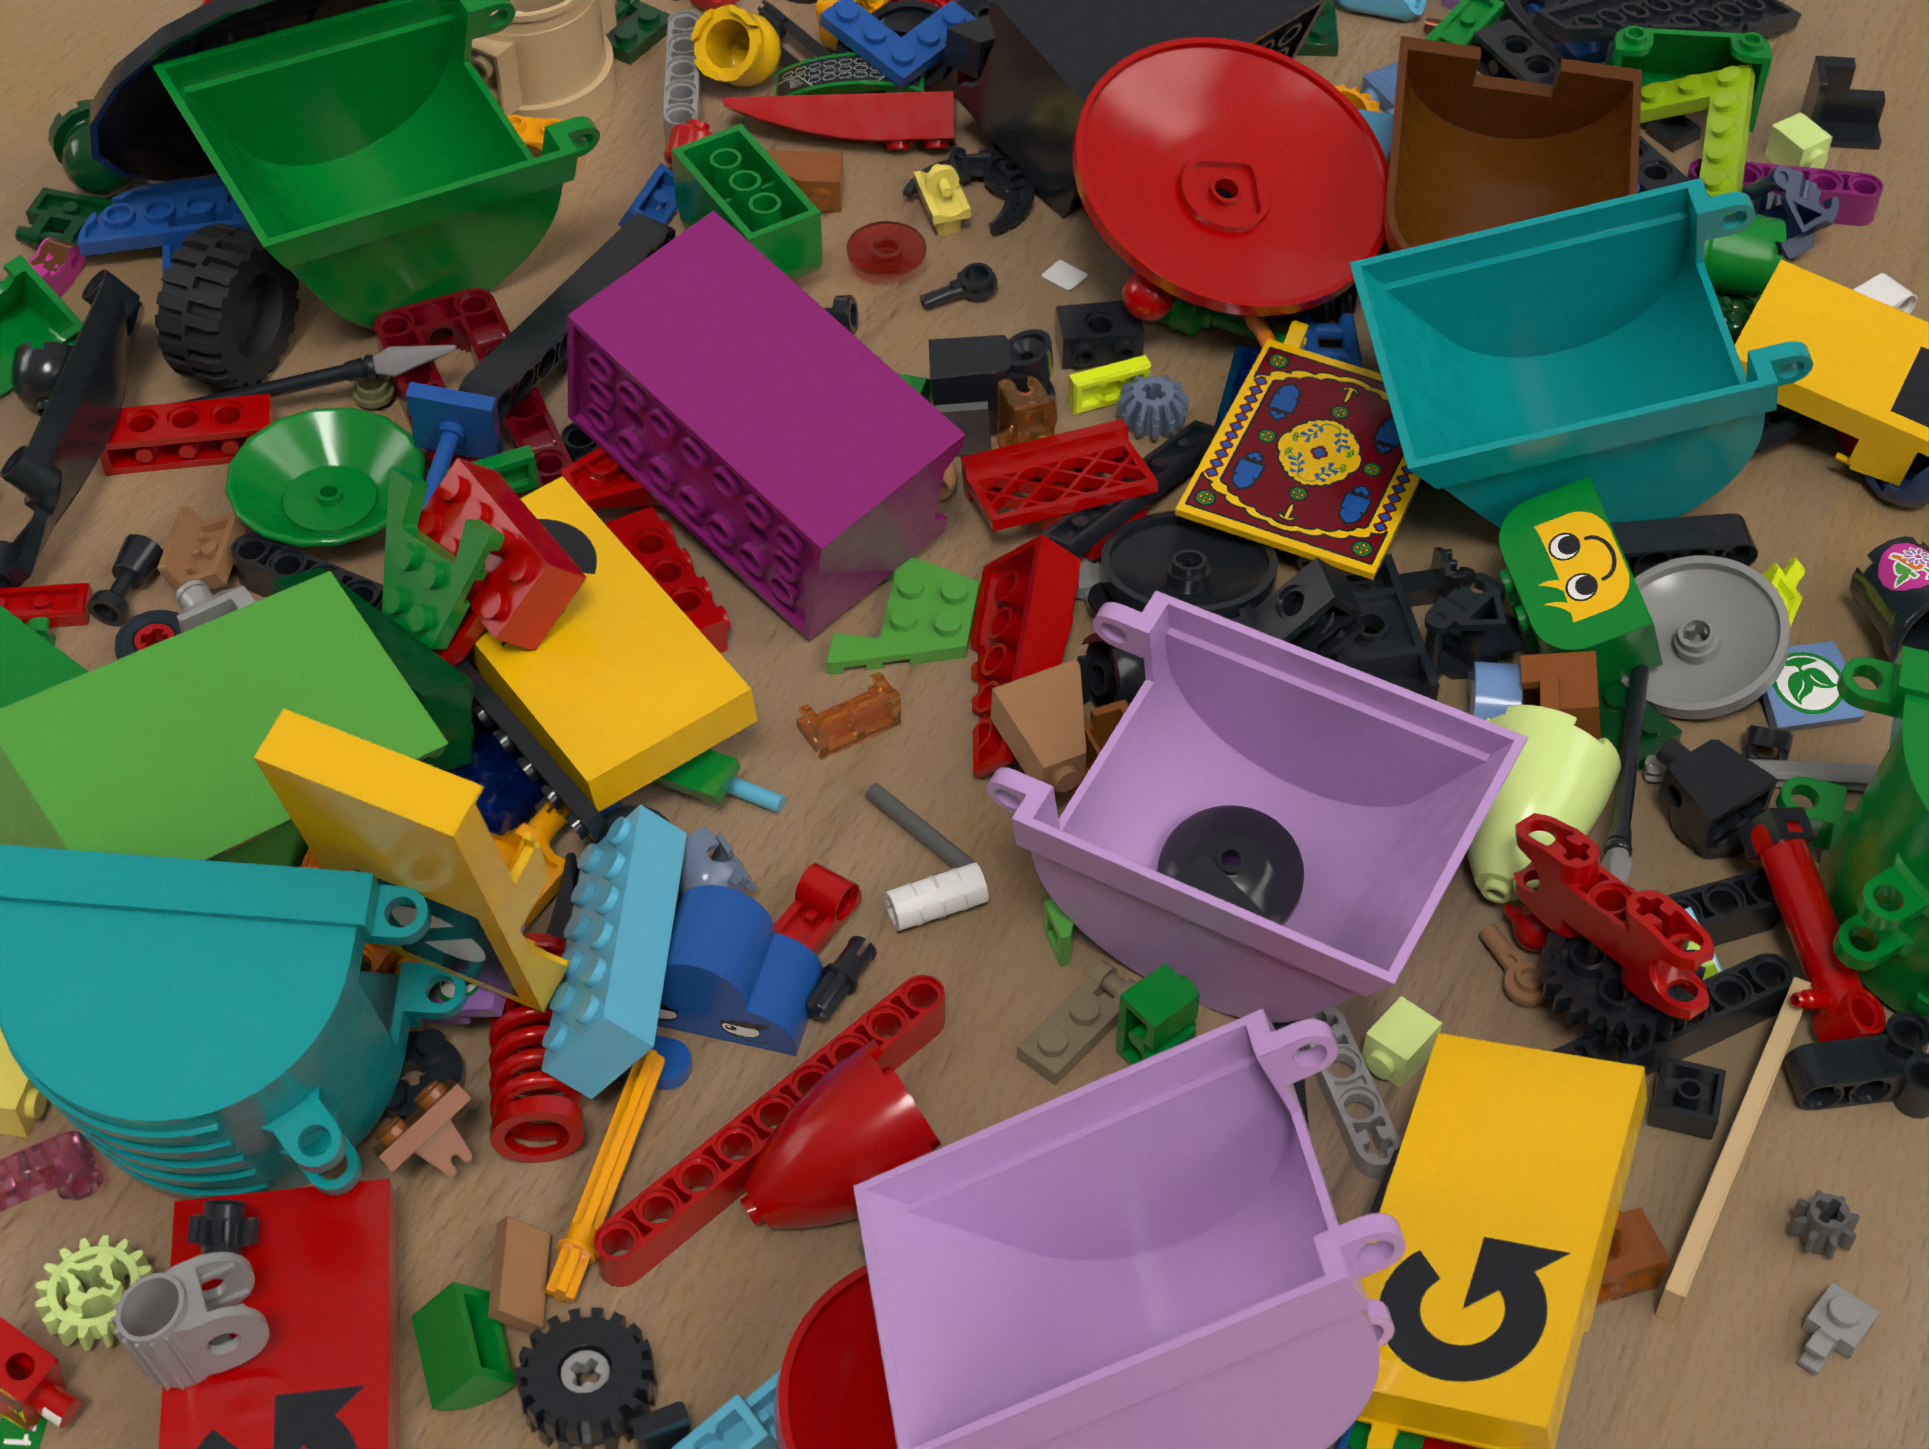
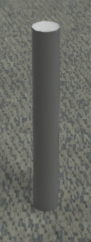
[866,783,977,869]

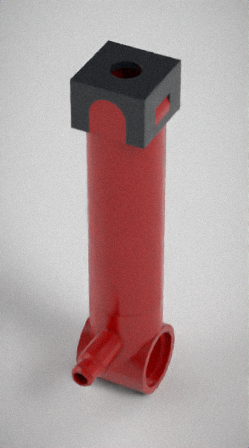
[1737,807,1886,1042]

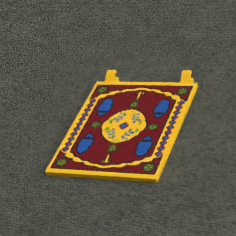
[1175,321,1422,580]

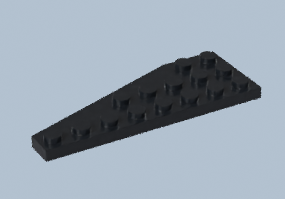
[1532,0,1801,43]

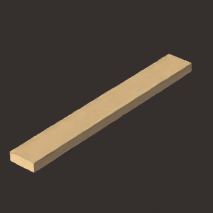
[1655,976,1812,1323]

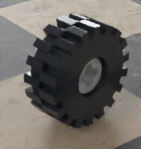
[516,1307,657,1449]

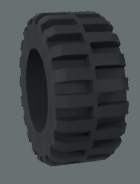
[155,223,300,390]

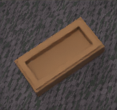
[488,1216,551,1334]

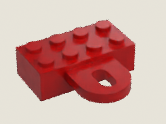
[400,458,587,667]

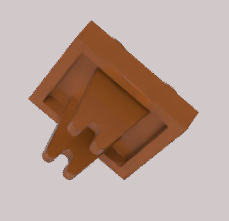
[372,1078,472,1177]

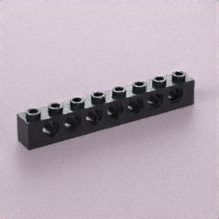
[1471,19,1690,193]

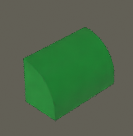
[411,1282,516,1411]

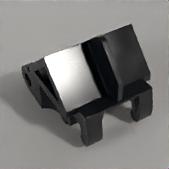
[1424,572,1523,680]

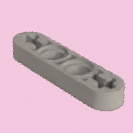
[1301,1006,1401,1179]

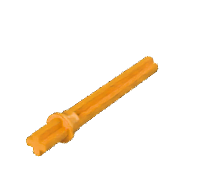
[544,1049,665,1303]

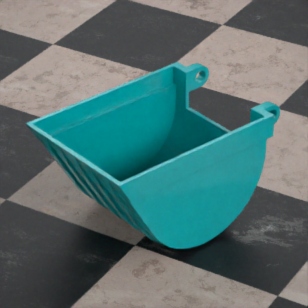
[1349,178,1814,528]
[0,845,468,1199]

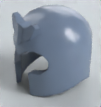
[676,827,757,907]

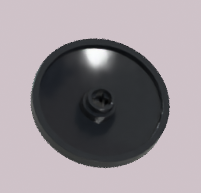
[1100,511,1278,619]

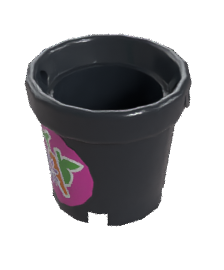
[1850,536,1929,663]

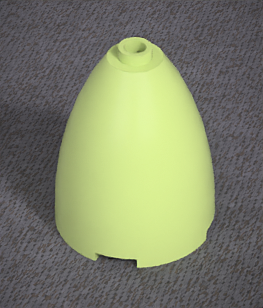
[1467,705,1621,903]

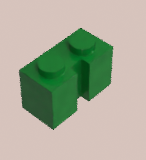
[1116,963,1200,1066]

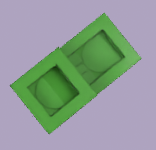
[1043,887,1075,967]

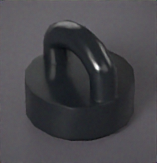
[824,295,858,335]
[1744,725,1794,760]

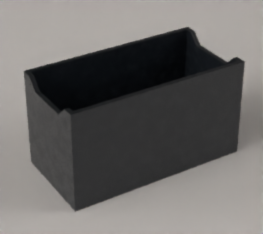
[955,0,1327,219]

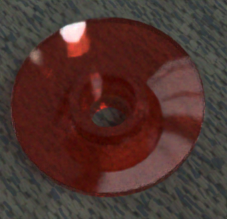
[847,221,926,277]

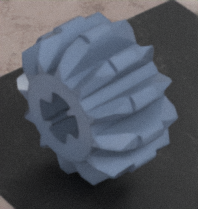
[1117,372,1189,442]

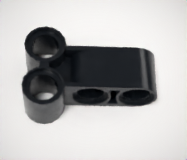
[1784,1011,1929,1119]

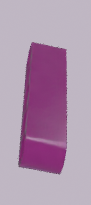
[1687,158,1884,226]

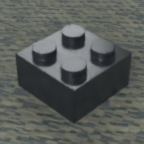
[1648,1056,1726,1139]

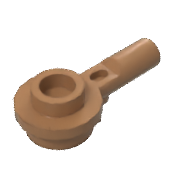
[1479,924,1549,1009]

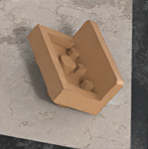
[158,506,247,590]

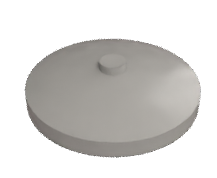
[1620,556,1791,719]

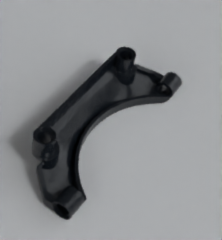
[0,269,145,588]

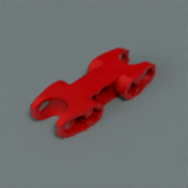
[1513,813,1714,1020]

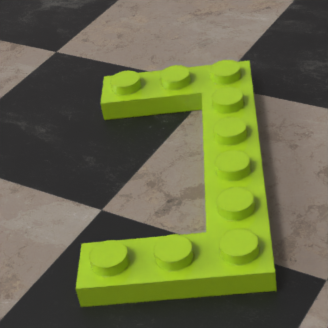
[1640,64,1755,197]

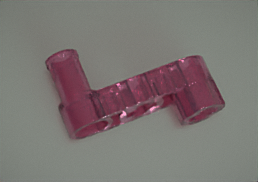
[0,1131,104,1212]

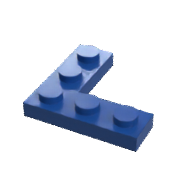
[819,0,977,89]

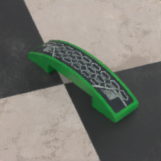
[775,53,925,96]

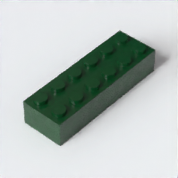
[272,567,475,771]

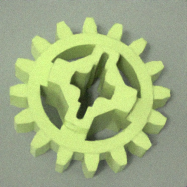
[34,1235,154,1351]

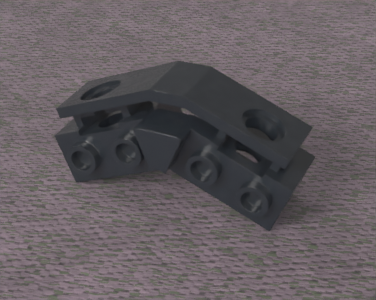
[1229,557,1366,659]

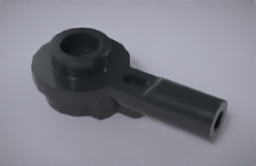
[920,263,998,311]

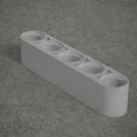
[663,10,703,143]

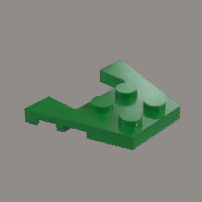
[382,467,505,649]

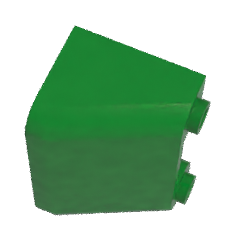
[1605,26,1772,133]
[0,255,83,399]

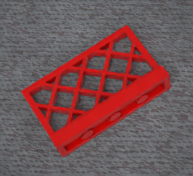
[960,419,1158,532]

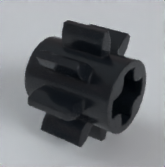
[188,1200,259,1256]

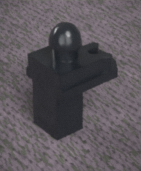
[1399,547,1476,607]

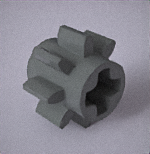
[1789,1190,1860,1260]

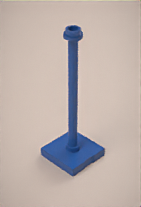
[384,382,503,625]

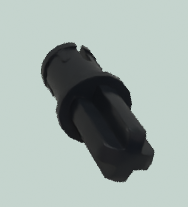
[805,936,877,1022]

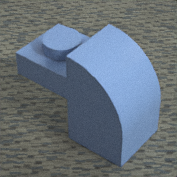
[1466,661,1522,720]

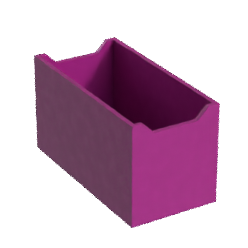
[567,210,965,641]

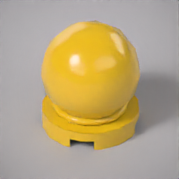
[691,5,782,87]

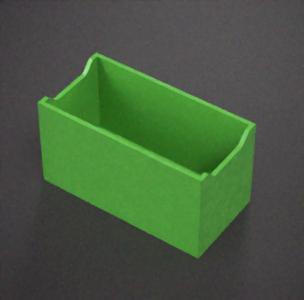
[0,571,449,867]

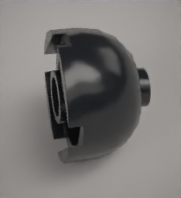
[11,341,73,417]
[1077,633,1146,708]

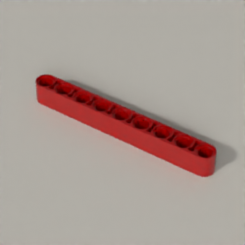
[593,975,945,1287]

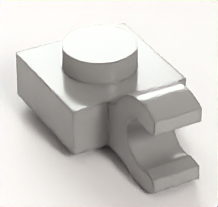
[1798,1282,1880,1376]

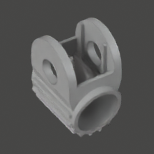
[110,1252,270,1391]

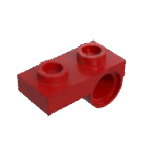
[774,863,862,955]

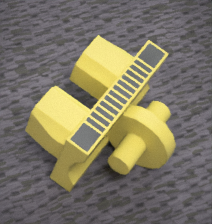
[913,164,971,235]

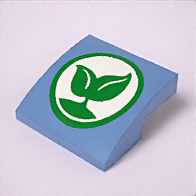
[1762,641,1865,731]

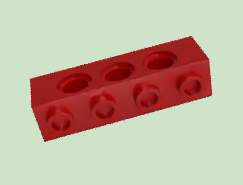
[100,394,276,476]
[604,506,731,653]

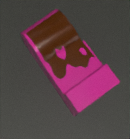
[28,238,85,298]

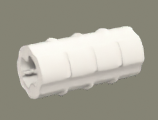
[883,862,989,932]

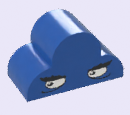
[657,885,823,1056]

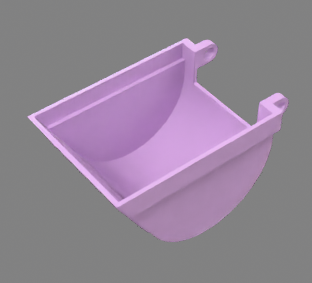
[986,591,1529,1022]
[853,1008,1406,1449]

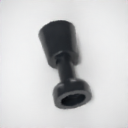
[87,534,163,626]

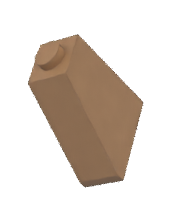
[991,659,1087,794]

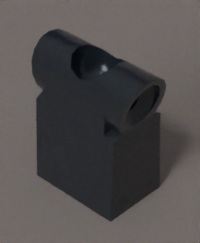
[928,329,1058,435]

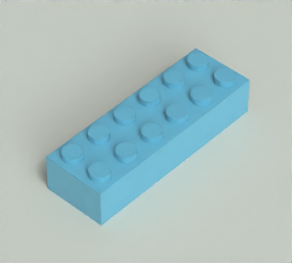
[541,804,687,1099]

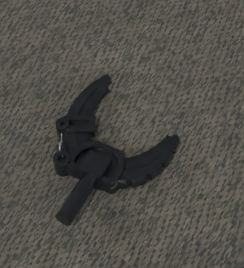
[903,143,1035,234]

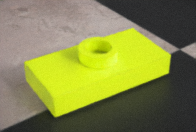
[1068,355,1151,415]

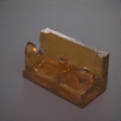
[997,376,1056,448]
[796,672,901,760]

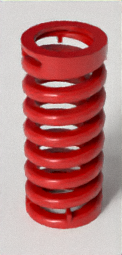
[488,933,584,1163]

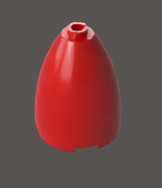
[740,1038,942,1230]

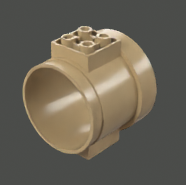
[470,0,617,122]

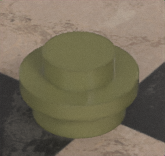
[352,375,395,409]

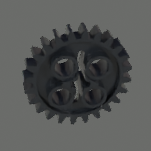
[1538,931,1706,1047]

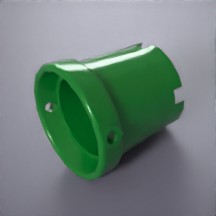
[1704,194,1786,299]

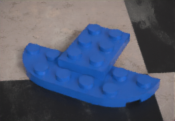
[78,175,254,282]

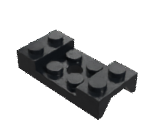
[1305,554,1440,701]

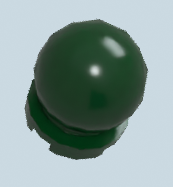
[49,99,136,198]

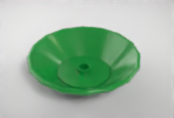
[225,408,425,547]

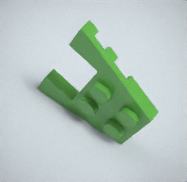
[826,557,980,675]

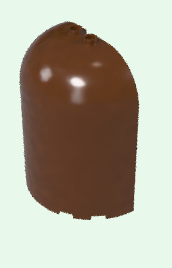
[1385,36,1642,253]

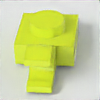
[1763,556,1805,627]

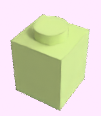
[1764,112,1832,169]
[1362,996,1442,1089]

